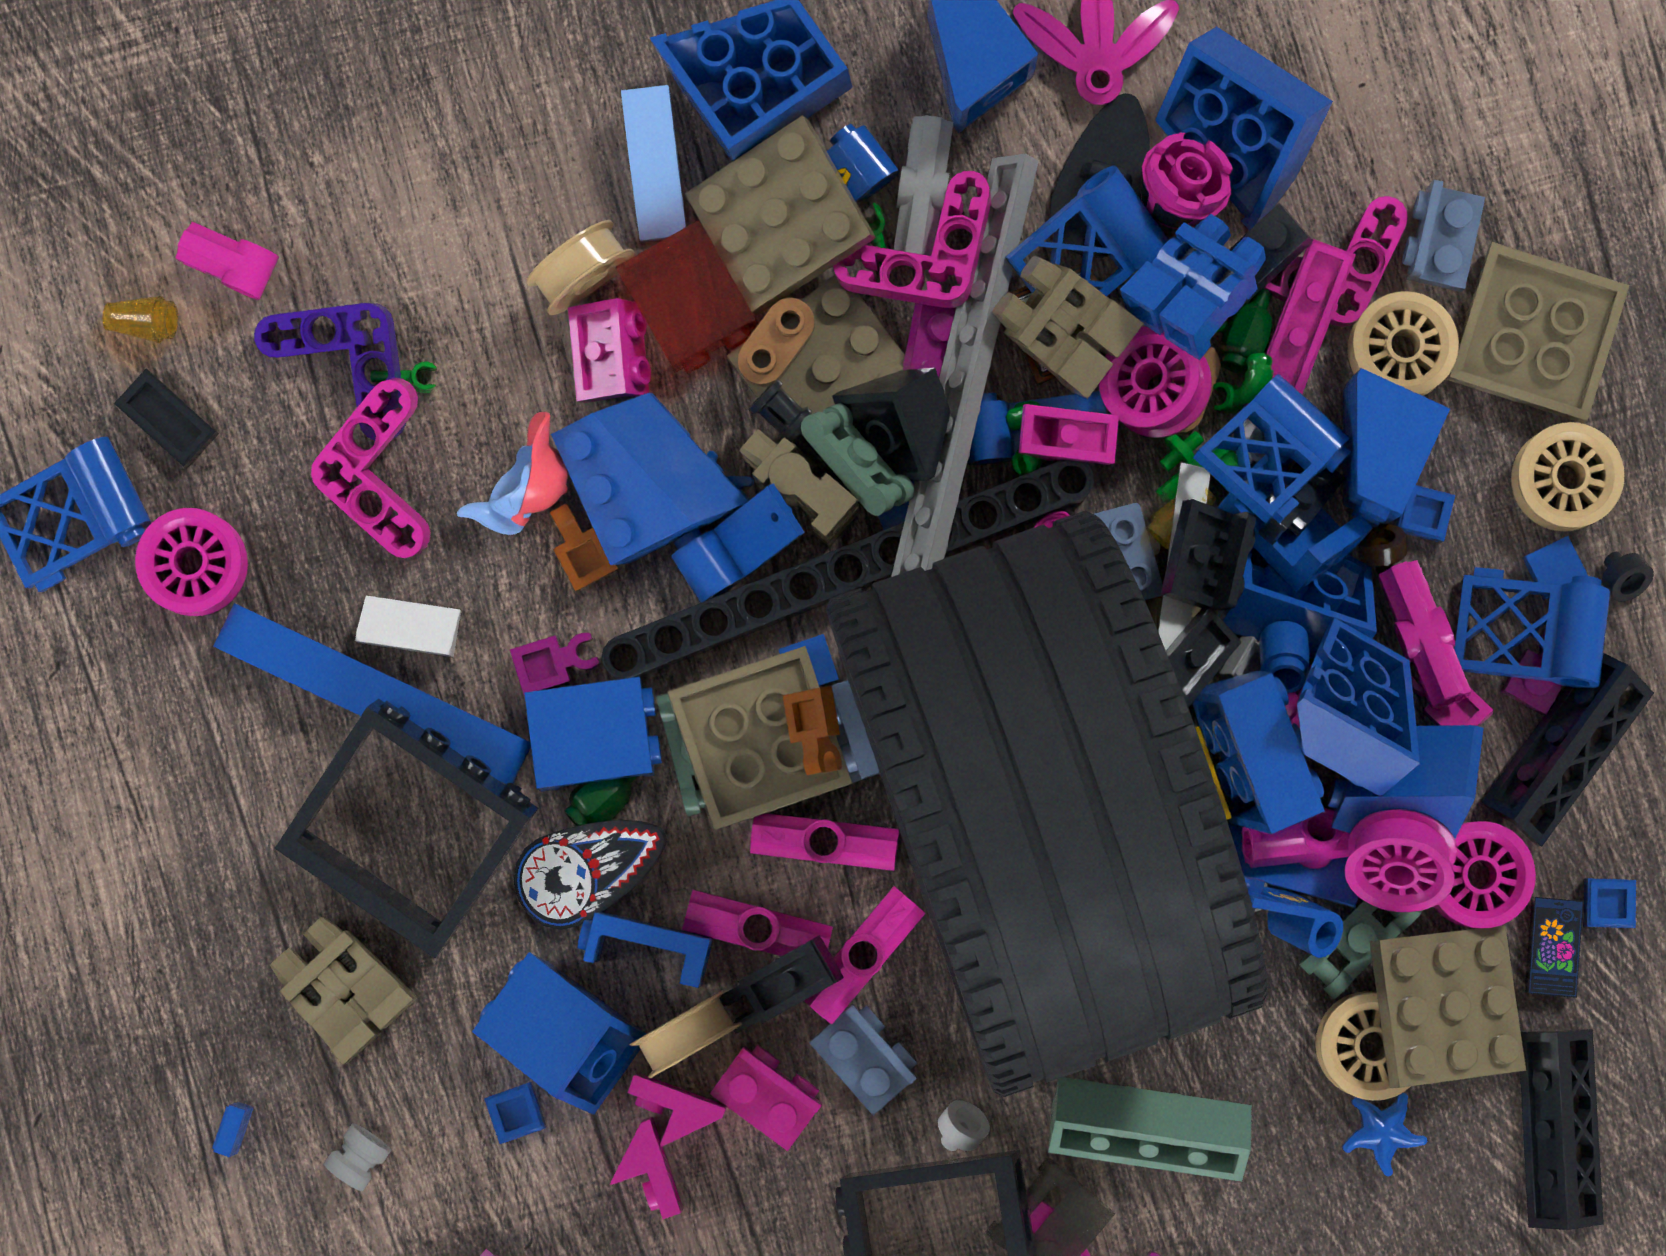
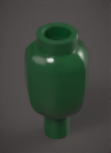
[1220,288,1273,374]
[564,776,638,826]

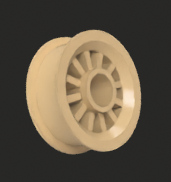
[526,220,635,315]
[1347,291,1459,396]
[1511,422,1624,532]
[629,990,742,1078]
[1315,991,1411,1100]

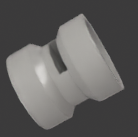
[323,1123,392,1191]

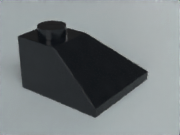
[832,368,951,481]

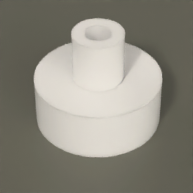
[938,1100,990,1151]

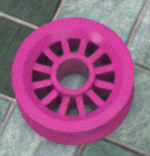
[1099,326,1212,438]
[135,508,248,616]
[1345,809,1457,912]
[1433,821,1536,928]

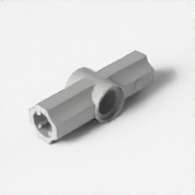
[893,115,954,256]

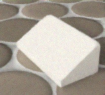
[355,596,461,657]

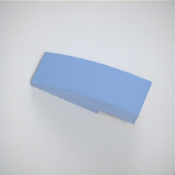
[621,85,687,243]

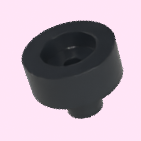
[1602,551,1654,602]

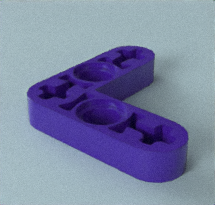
[254,303,406,441]

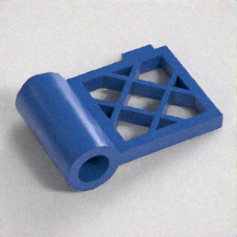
[1005,166,1169,297]
[1193,374,1351,524]
[0,436,152,592]
[1454,567,1610,688]

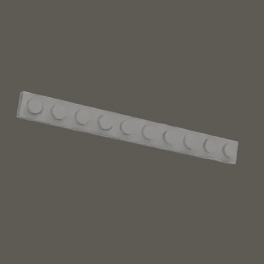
[891,154,1039,577]

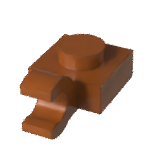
[550,503,619,592]
[782,686,842,775]

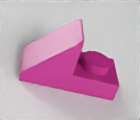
[1019,404,1119,465]
[627,1072,727,1147]
[610,1116,684,1219]

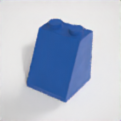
[927,0,1038,133]
[1343,368,1450,527]
[1327,725,1484,839]
[472,952,647,1115]

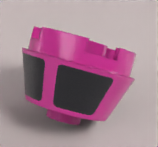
[1140,133,1233,229]

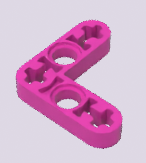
[833,171,991,308]
[1264,196,1408,327]
[311,378,431,558]

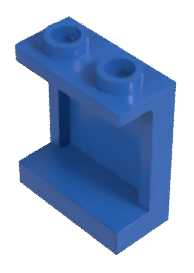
[1217,454,1373,592]
[524,677,662,792]
[577,912,713,988]

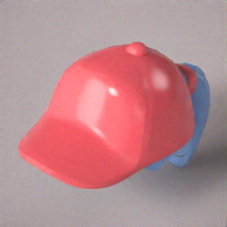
[457,412,569,535]

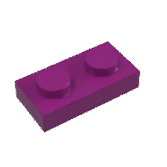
[903,303,956,377]

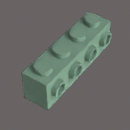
[1048,1077,1252,1182]

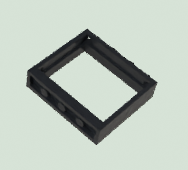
[274,699,539,958]
[835,1150,1037,1256]

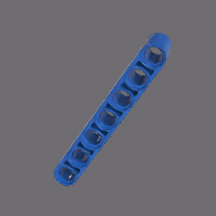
[213,603,531,784]

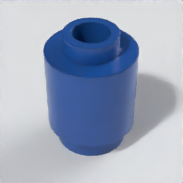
[1259,621,1310,693]

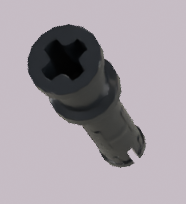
[748,378,860,504]

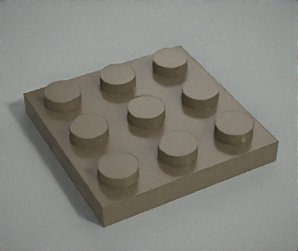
[685,115,876,315]
[1447,242,1630,423]
[726,275,905,471]
[667,646,852,831]
[1370,925,1526,1088]

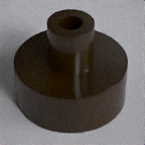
[1358,524,1407,574]

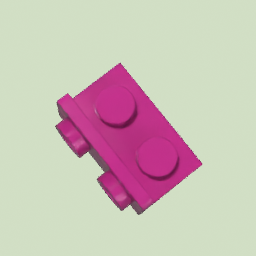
[568,298,651,403]
[710,1045,822,1151]

